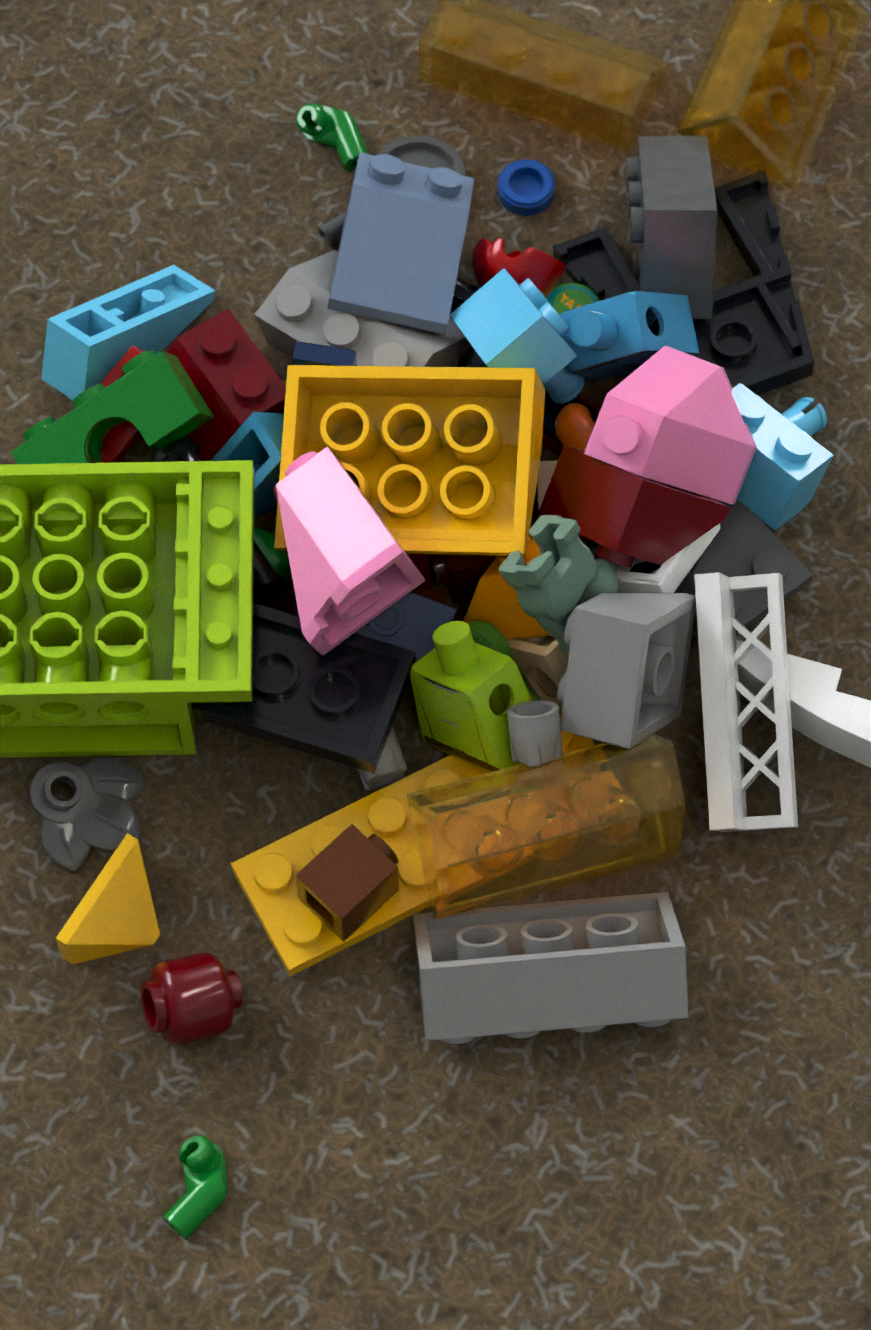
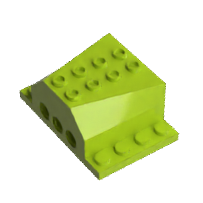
[0,460,254,758]

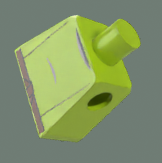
[409,621,532,779]

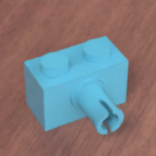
[450,268,585,404]
[731,383,833,531]

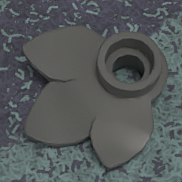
[29,757,146,873]

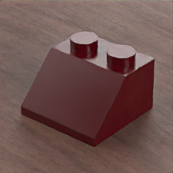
[166,309,286,461]
[538,444,730,568]

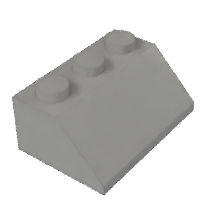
[254,250,472,367]

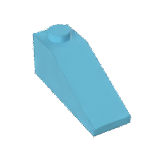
[41,265,215,401]

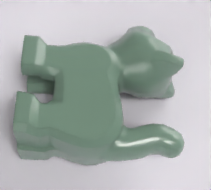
[498,515,619,653]

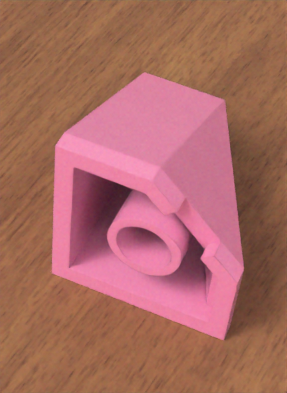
[584,345,757,505]
[276,447,426,656]

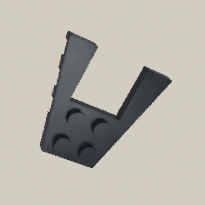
[553,170,814,395]

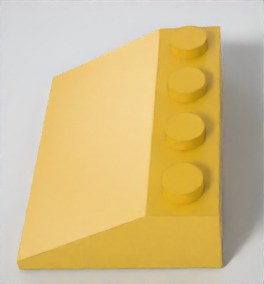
[274,365,545,556]

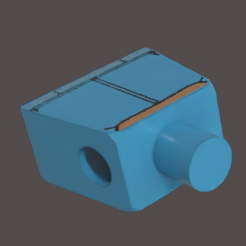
[560,291,700,382]

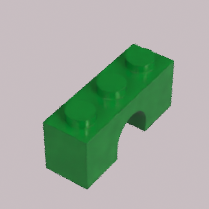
[11,350,214,464]

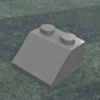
[557,593,696,749]

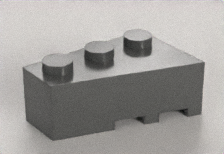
[626,136,717,319]

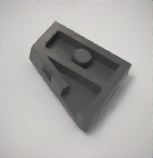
[692,499,813,637]

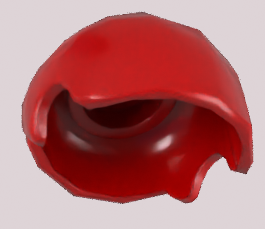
[472,238,566,298]

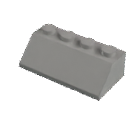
[413,892,689,1044]

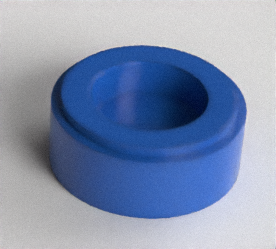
[498,159,555,216]

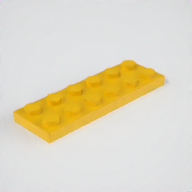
[231,711,628,976]

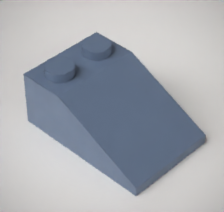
[327,152,474,334]

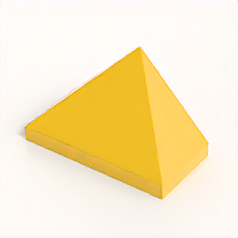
[56,833,160,964]

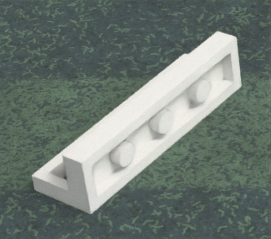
[694,572,798,832]

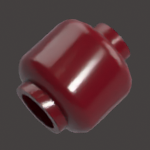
[141,952,243,1045]

